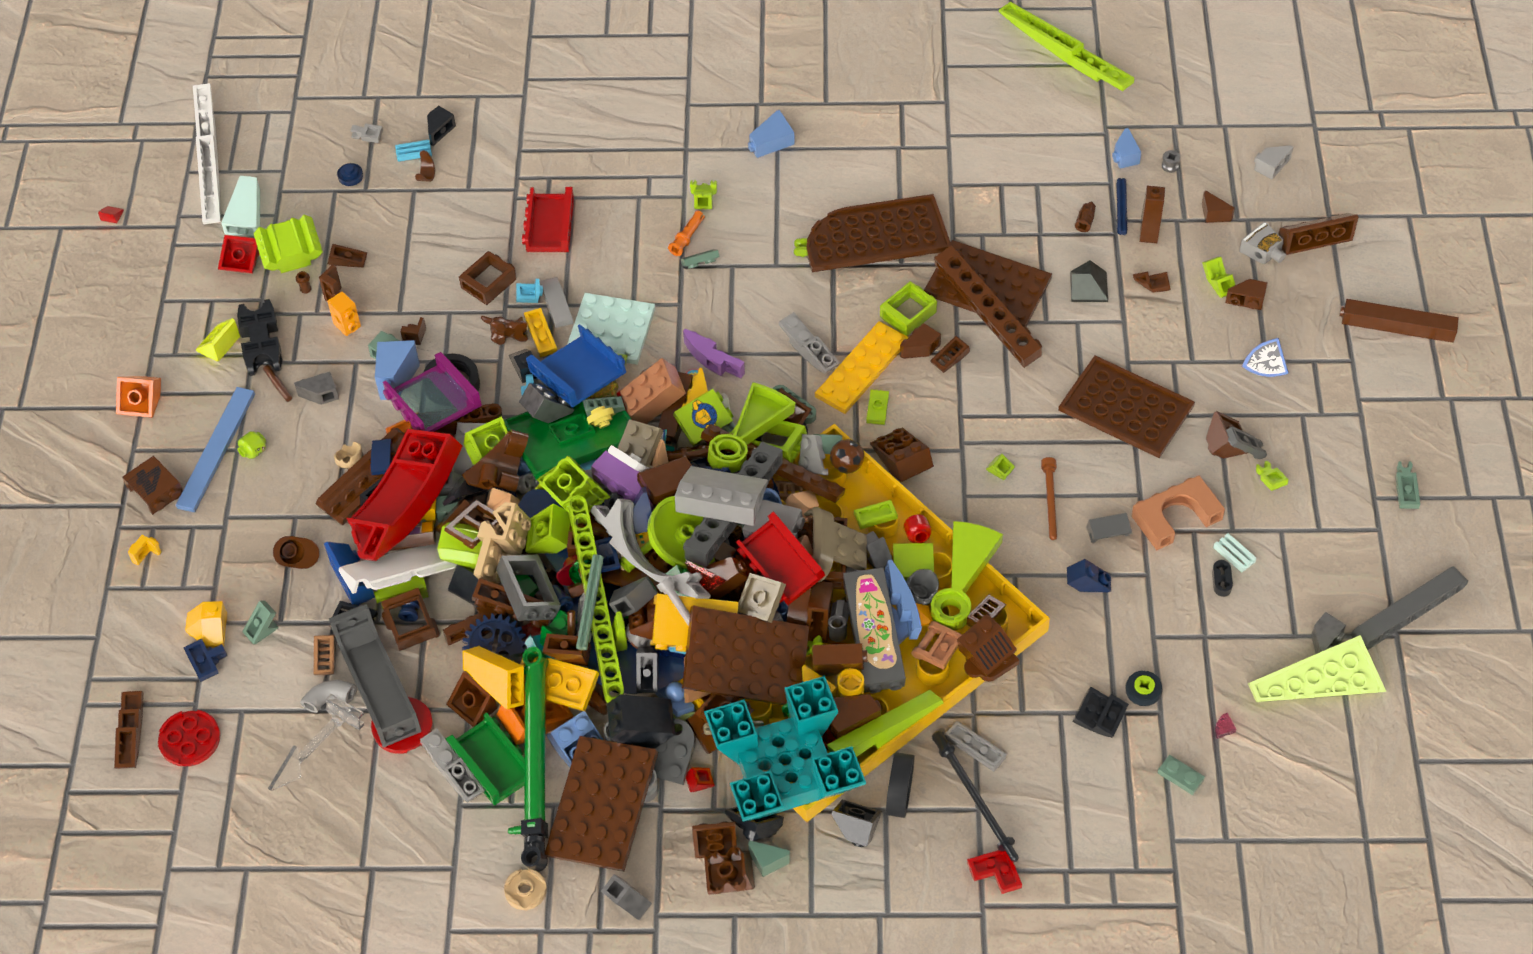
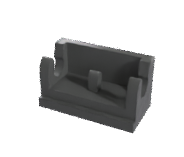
[1086,513,1132,543]

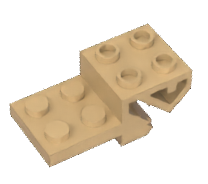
[473,502,531,584]

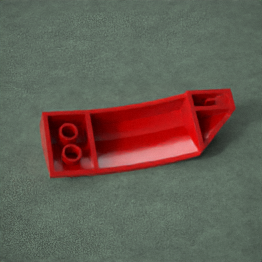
[347,429,463,561]

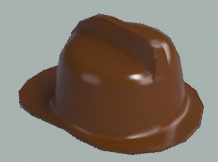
[273,536,319,569]

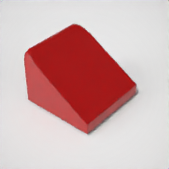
[98,206,124,224]
[686,767,715,792]

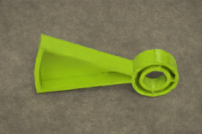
[708,382,796,473]
[930,521,1003,631]

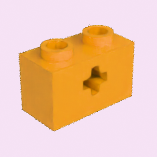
[327,292,361,336]

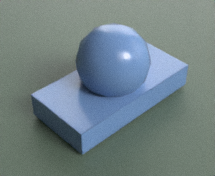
[655,682,695,717]

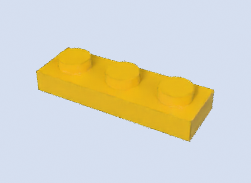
[524,308,557,358]

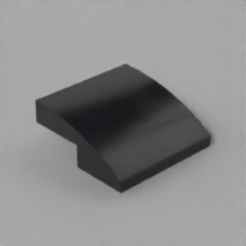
[1072,687,1129,738]

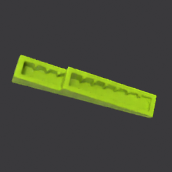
[827,690,943,757]

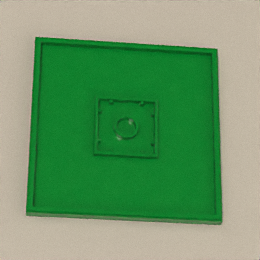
[503,386,632,481]

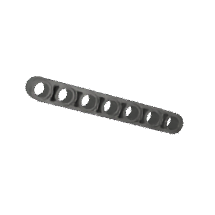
[1350,566,1468,650]

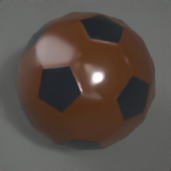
[830,439,864,474]

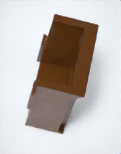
[381,588,440,651]

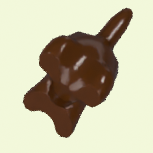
[481,316,528,345]

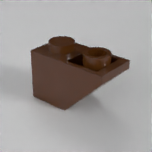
[1225,279,1268,310]
[900,323,941,359]

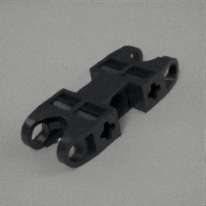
[237,299,283,376]

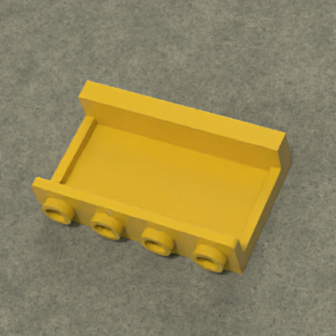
[650,594,738,652]

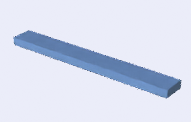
[176,387,255,513]

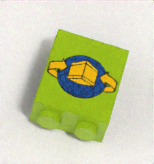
[673,389,734,447]

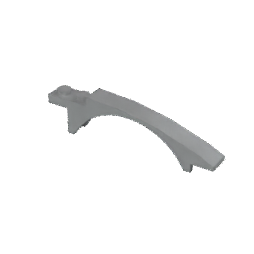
[590,499,711,599]

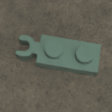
[1395,461,1420,509]

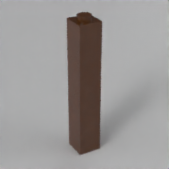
[1339,299,1459,343]

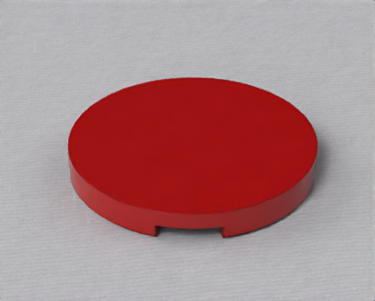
[371,697,433,754]
[158,710,220,767]

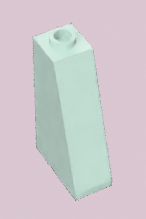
[221,176,260,238]

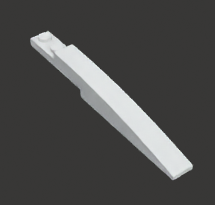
[193,83,221,225]

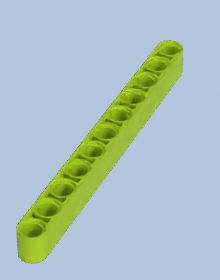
[569,495,624,703]

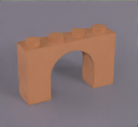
[1131,475,1225,550]

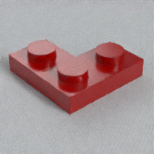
[967,850,1022,894]

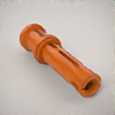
[668,211,705,256]

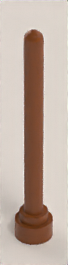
[1041,457,1057,540]

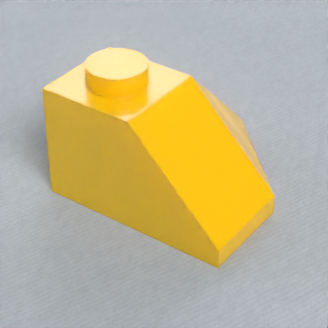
[185,601,227,648]

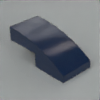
[371,439,392,475]

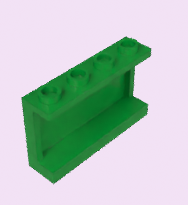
[446,712,525,806]

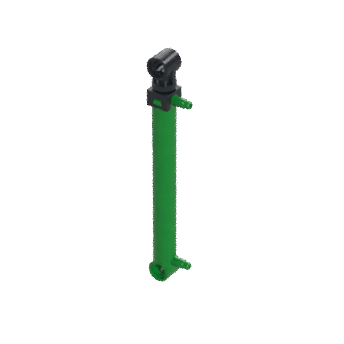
[508,647,549,872]

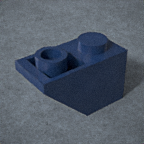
[1067,559,1111,593]

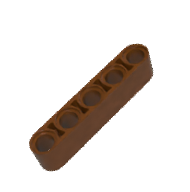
[410,403,503,435]

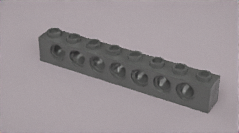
[683,442,783,567]

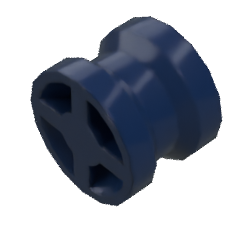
[398,600,420,622]

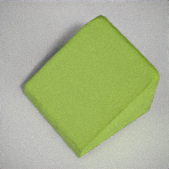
[986,454,1015,480]

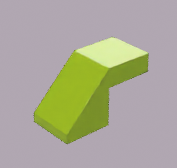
[1202,256,1235,298]

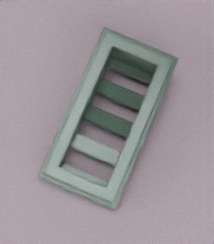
[583,396,625,417]

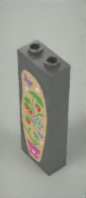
[843,567,906,693]

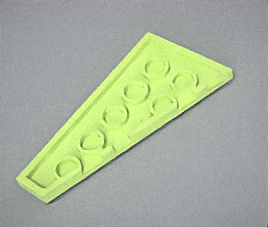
[1248,635,1386,702]

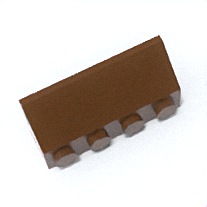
[1278,213,1359,255]

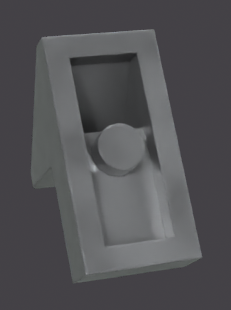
[866,531,893,569]

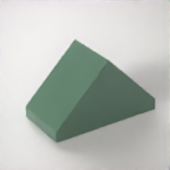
[748,840,791,877]

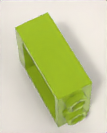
[880,281,937,336]

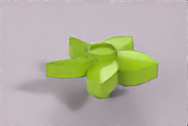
[806,635,824,656]

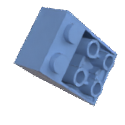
[546,711,603,768]

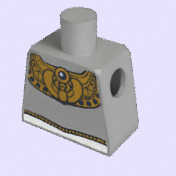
[1240,222,1286,264]

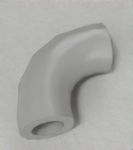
[300,680,357,713]

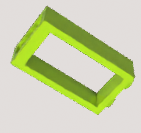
[730,421,807,463]

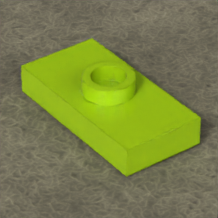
[866,389,889,425]
[854,500,898,529]

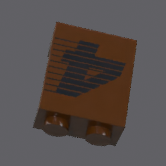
[122,455,183,515]

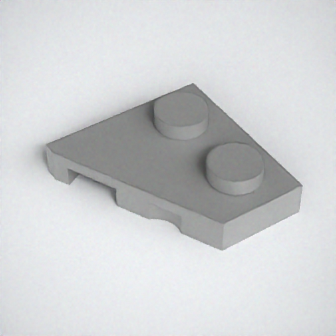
[799,434,828,475]

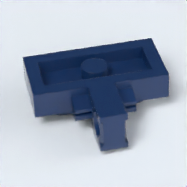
[183,639,227,682]

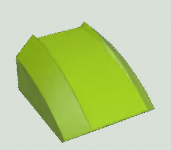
[463,417,508,465]
[437,522,483,569]

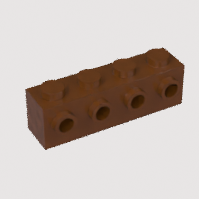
[472,578,550,629]

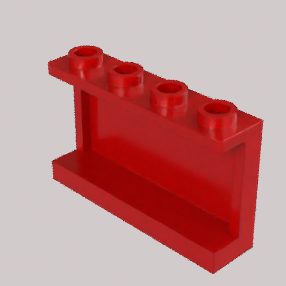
[522,187,574,252]
[736,511,826,606]

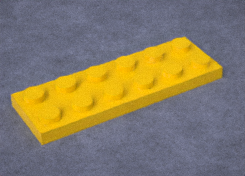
[815,321,909,414]

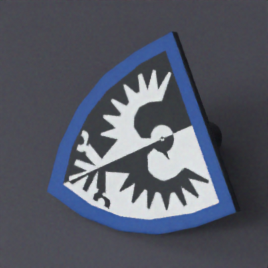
[1242,338,1289,377]

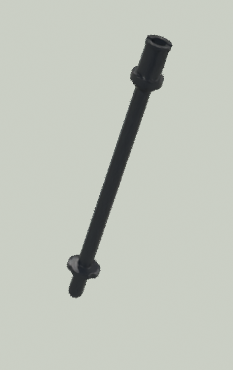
[932,731,1019,862]

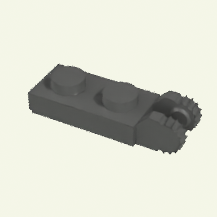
[1226,426,1267,459]

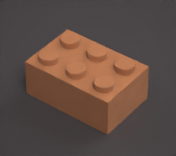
[620,358,686,424]

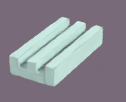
[1213,533,1256,573]

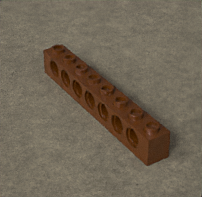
[934,245,1042,368]

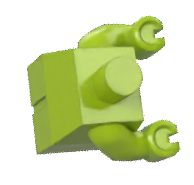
[690,180,717,209]

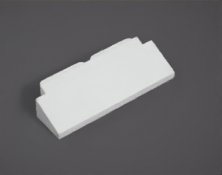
[339,540,457,594]

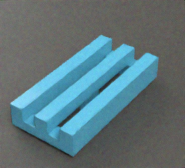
[395,140,432,162]

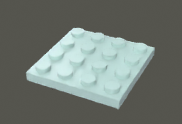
[567,293,655,365]

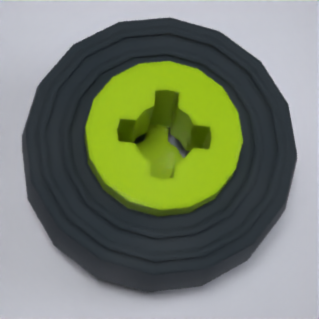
[1126,671,1162,706]

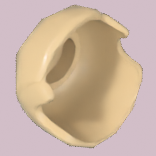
[334,442,363,469]

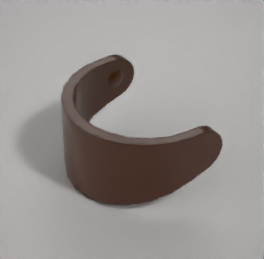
[415,150,435,182]

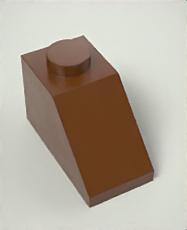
[542,634,592,666]

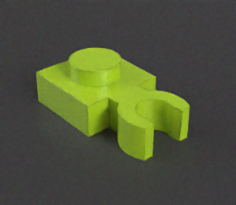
[1256,461,1288,491]

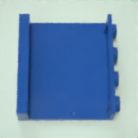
[526,324,626,407]

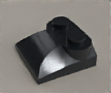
[725,807,784,841]

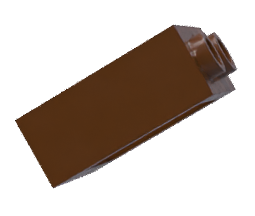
[459,251,517,305]

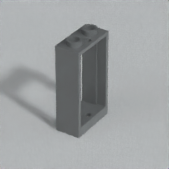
[496,555,561,621]

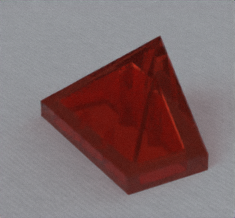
[685,560,726,591]

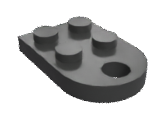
[654,718,696,785]

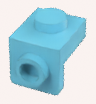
[516,278,543,303]

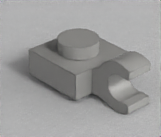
[351,124,383,143]

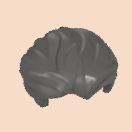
[906,569,939,605]

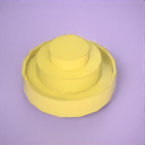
[587,406,615,429]

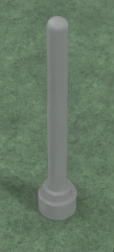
[656,577,690,626]

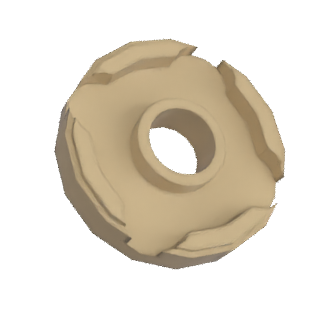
[504,868,547,910]

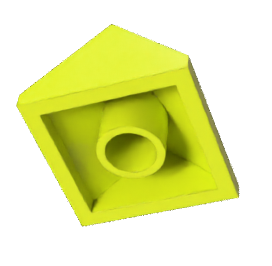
[195,318,240,362]

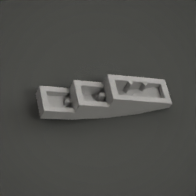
[540,277,573,328]

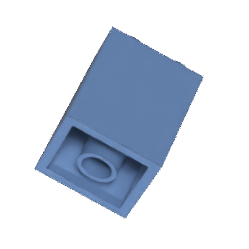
[375,340,420,400]

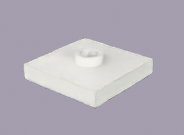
[608,445,650,472]

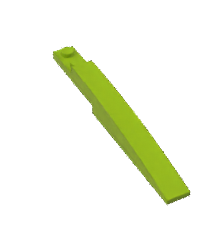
[999,2,1134,91]

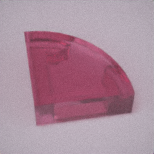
[1215,713,1236,739]

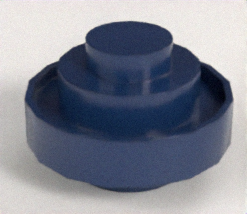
[337,163,363,186]

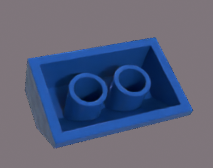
[324,542,375,605]

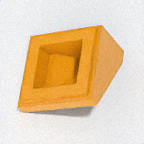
[916,603,933,626]

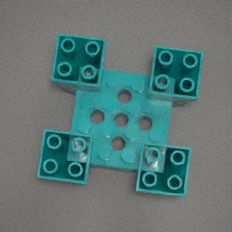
[704,676,866,821]

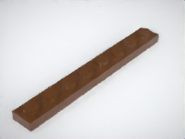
[700,424,845,503]

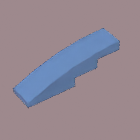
[884,560,922,639]

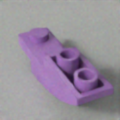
[683,329,745,378]

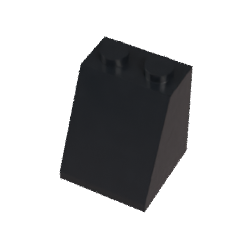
[607,694,675,749]

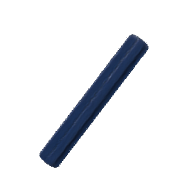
[1116,178,1128,235]

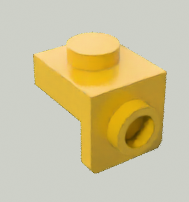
[128,535,161,565]

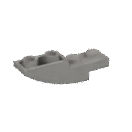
[779,312,840,374]
[420,728,484,803]

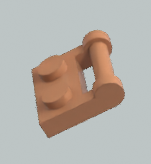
[911,621,962,670]

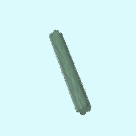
[576,554,603,650]

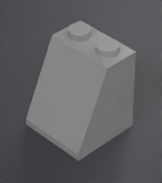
[743,500,805,540]

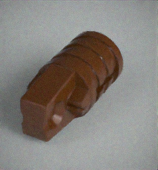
[1075,201,1096,232]

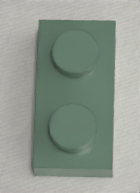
[681,249,720,269]
[1158,755,1205,795]

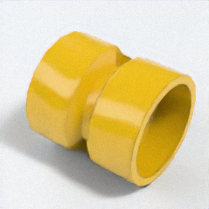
[837,668,864,697]

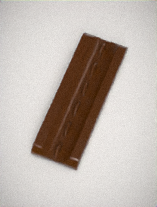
[315,428,405,526]

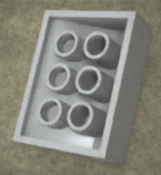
[675,466,768,526]

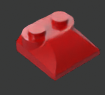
[218,235,260,274]

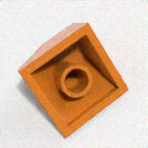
[116,376,161,418]

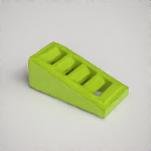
[611,611,628,652]

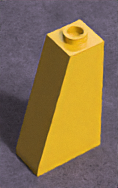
[463,646,524,710]

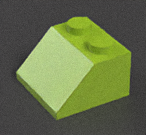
[526,503,571,553]

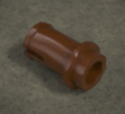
[295,271,312,294]

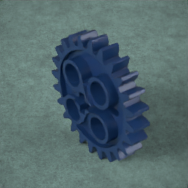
[462,613,526,655]

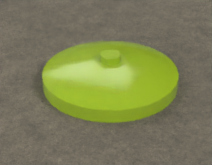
[647,496,715,571]

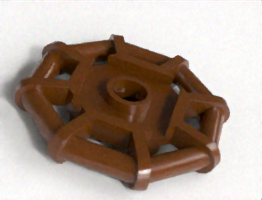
[666,443,728,462]

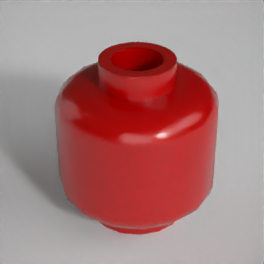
[903,514,932,543]

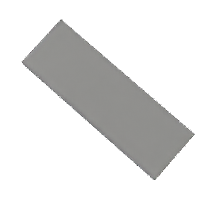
[944,721,1007,772]

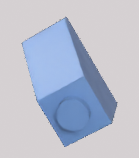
[1112,128,1141,169]

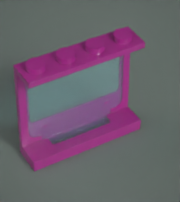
[383,352,482,432]

